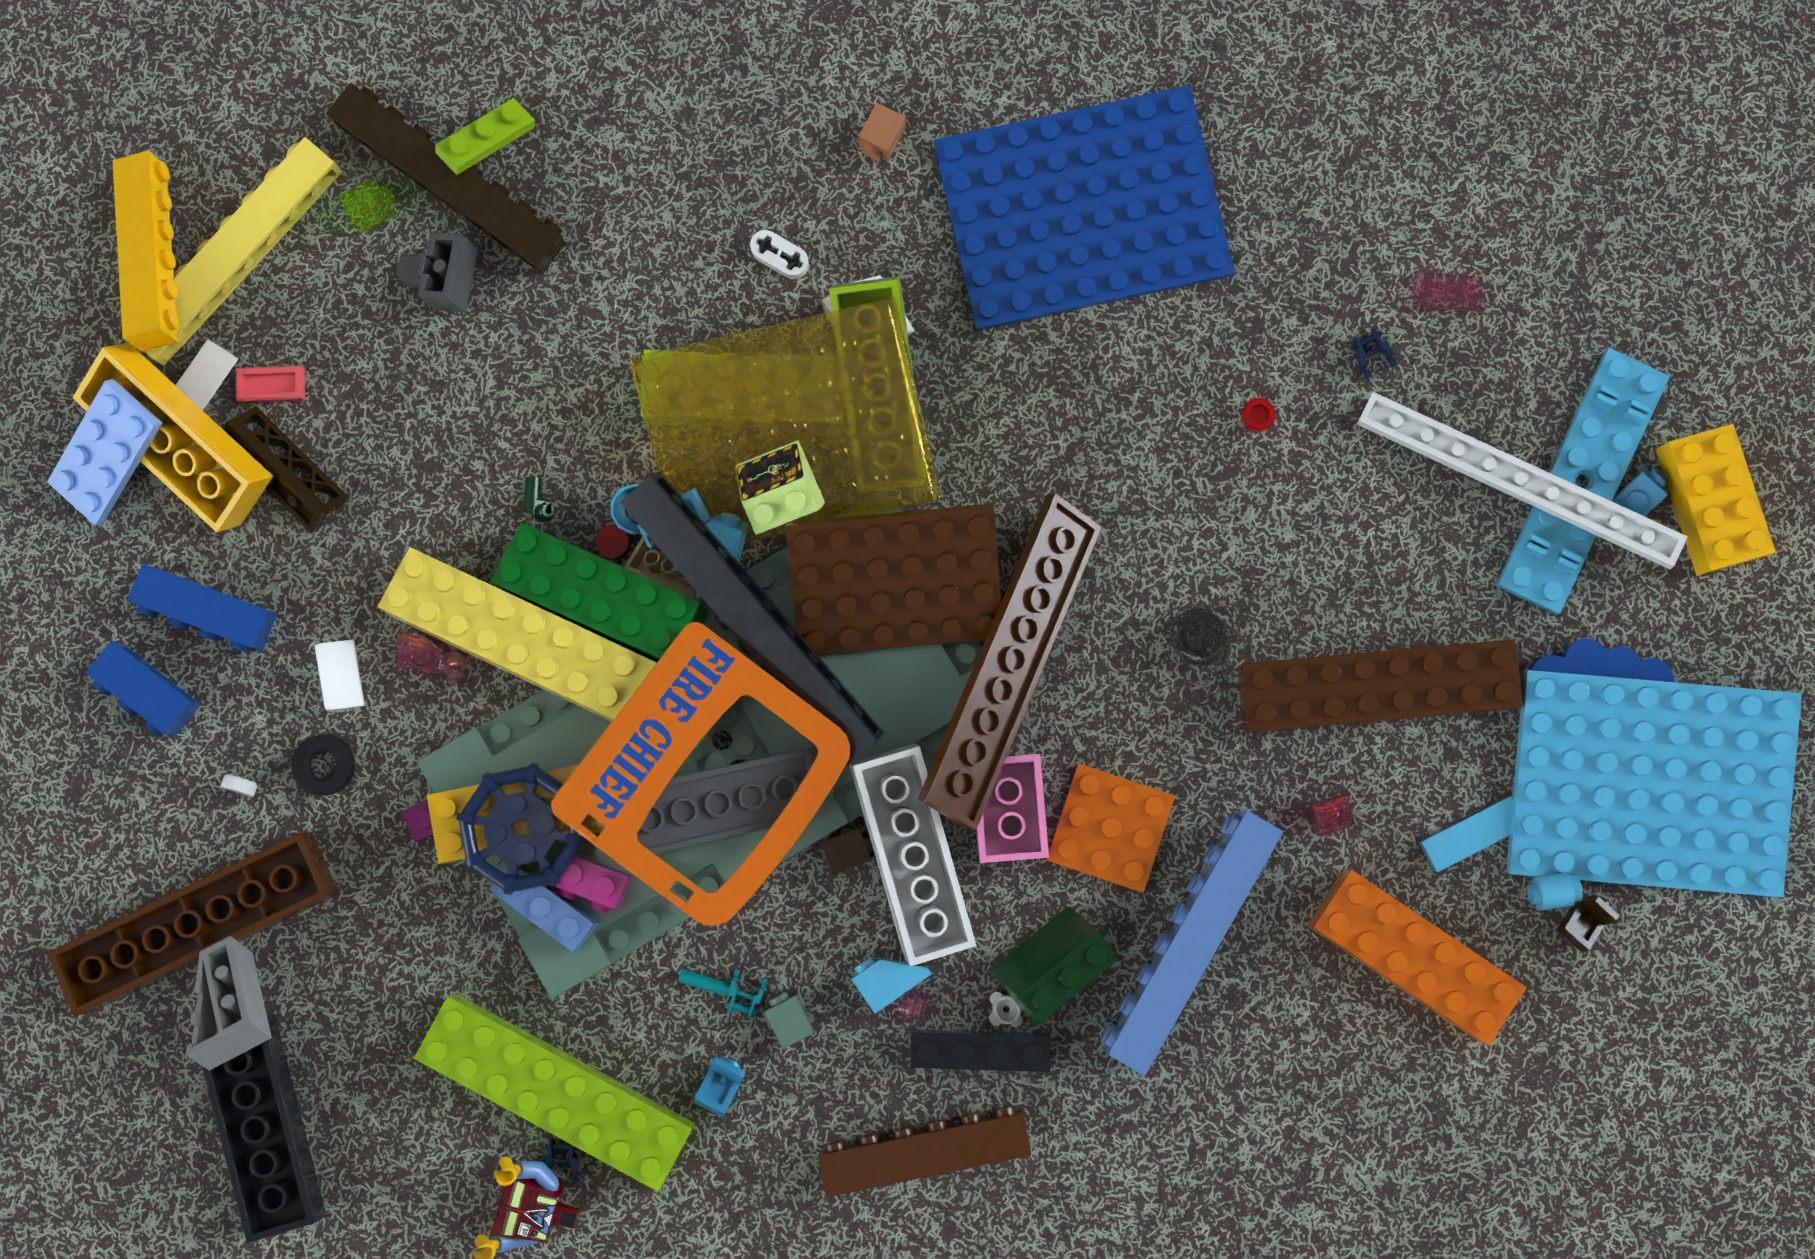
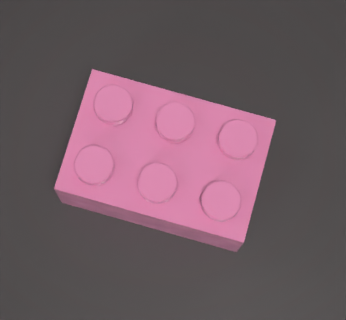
[976,754,1049,863]

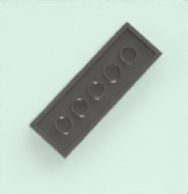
[637,748,826,854]

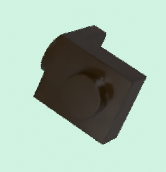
[1557,895,1620,952]

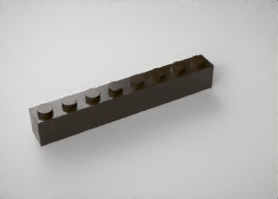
[326,83,566,275]

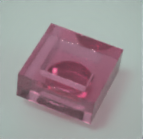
[1312,794,1352,837]

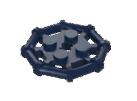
[456,763,587,895]

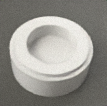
[220,774,258,797]

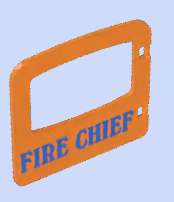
[551,622,850,926]

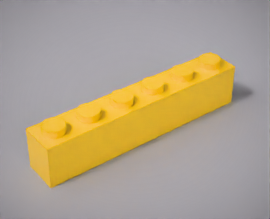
[112,150,180,352]

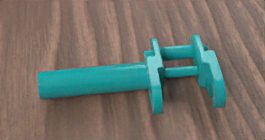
[678,969,768,1020]

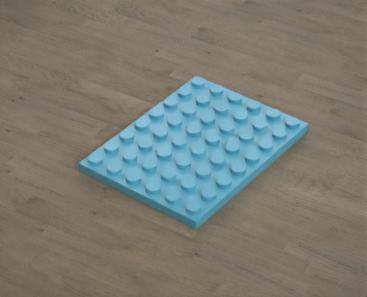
[1507,670,1802,897]

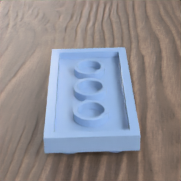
[47,379,163,526]

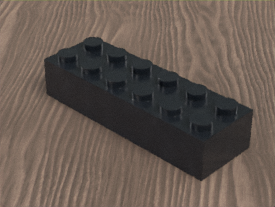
[202,1014,327,1243]

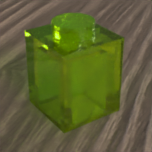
[339,177,396,233]

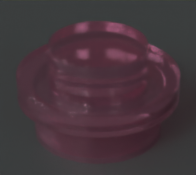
[899,989,927,1024]

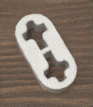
[750,230,809,279]

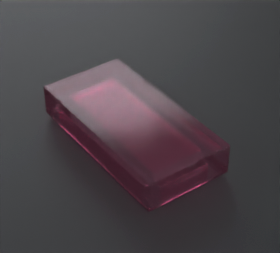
[1412,272,1483,312]

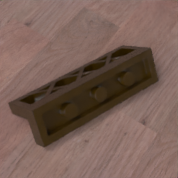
[223,406,349,534]

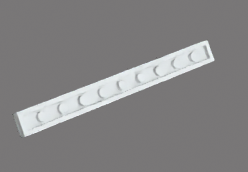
[1357,392,1688,569]

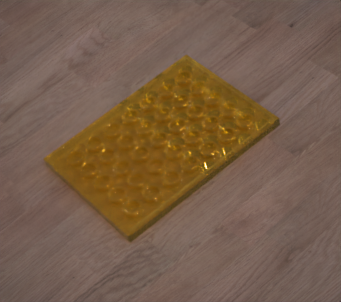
[629,297,942,542]

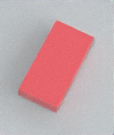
[236,366,305,403]

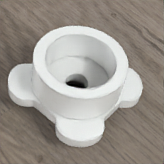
[989,992,1023,1027]

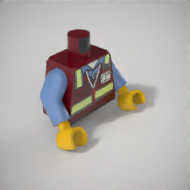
[473,1157,579,1259]

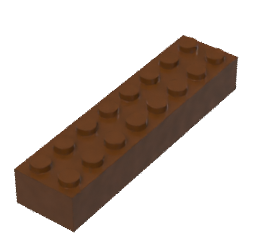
[1237,639,1523,734]
[47,832,340,1016]

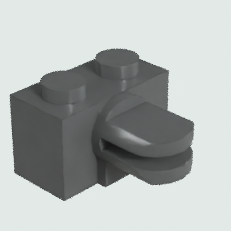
[396,233,478,312]

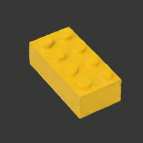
[1655,424,1776,576]

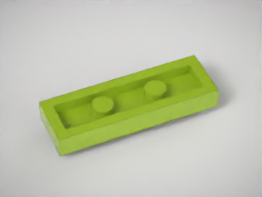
[435,98,535,175]

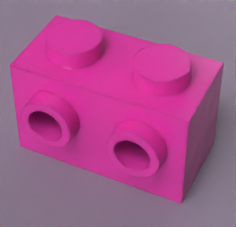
[550,854,633,913]

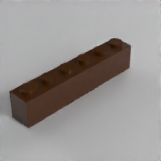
[818,1105,1031,1198]

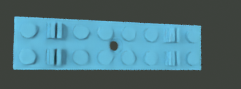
[1496,348,1670,615]

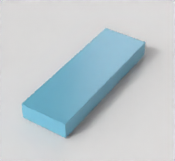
[1419,796,1513,873]

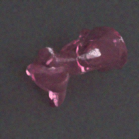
[396,629,470,685]

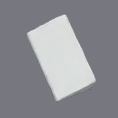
[176,339,238,410]
[315,640,365,712]

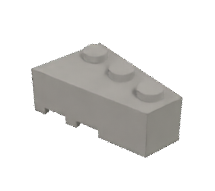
[186,936,272,1070]

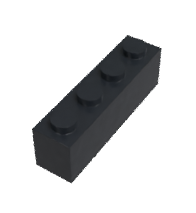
[910,1029,1051,1072]

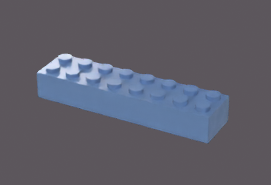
[1101,810,1284,1077]

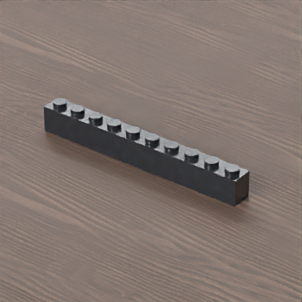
[620,471,884,766]

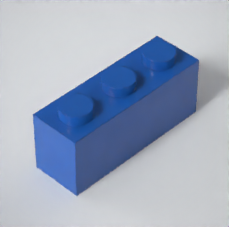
[86,641,201,737]

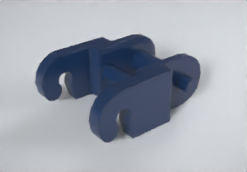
[1351,328,1397,378]
[543,1138,579,1184]

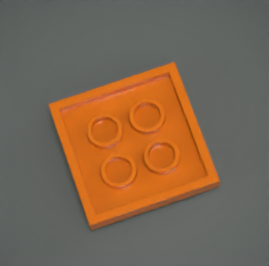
[1046,763,1175,893]

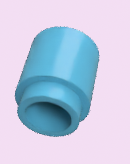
[1527,872,1583,911]

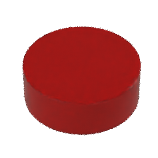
[1241,398,1276,433]
[595,525,630,560]

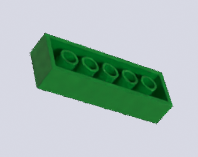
[490,522,708,663]

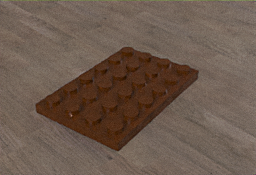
[785,503,1001,655]

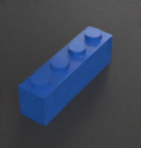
[127,563,278,654]

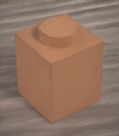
[858,102,906,161]

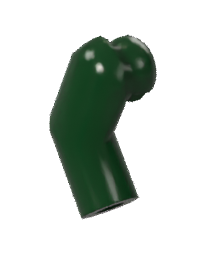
[523,476,556,523]

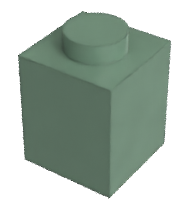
[764,992,815,1049]

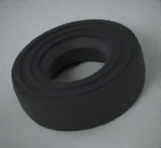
[291,735,355,796]

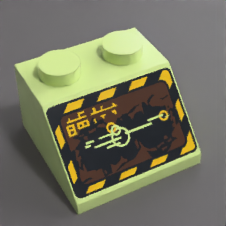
[735,440,825,535]

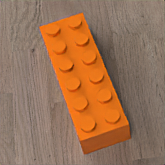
[1307,869,1527,1046]

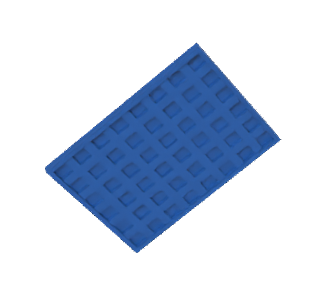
[933,85,1235,331]

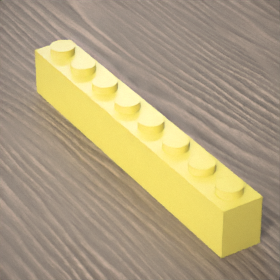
[144,137,342,366]

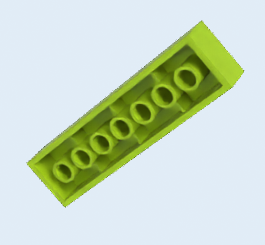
[414,994,696,1192]

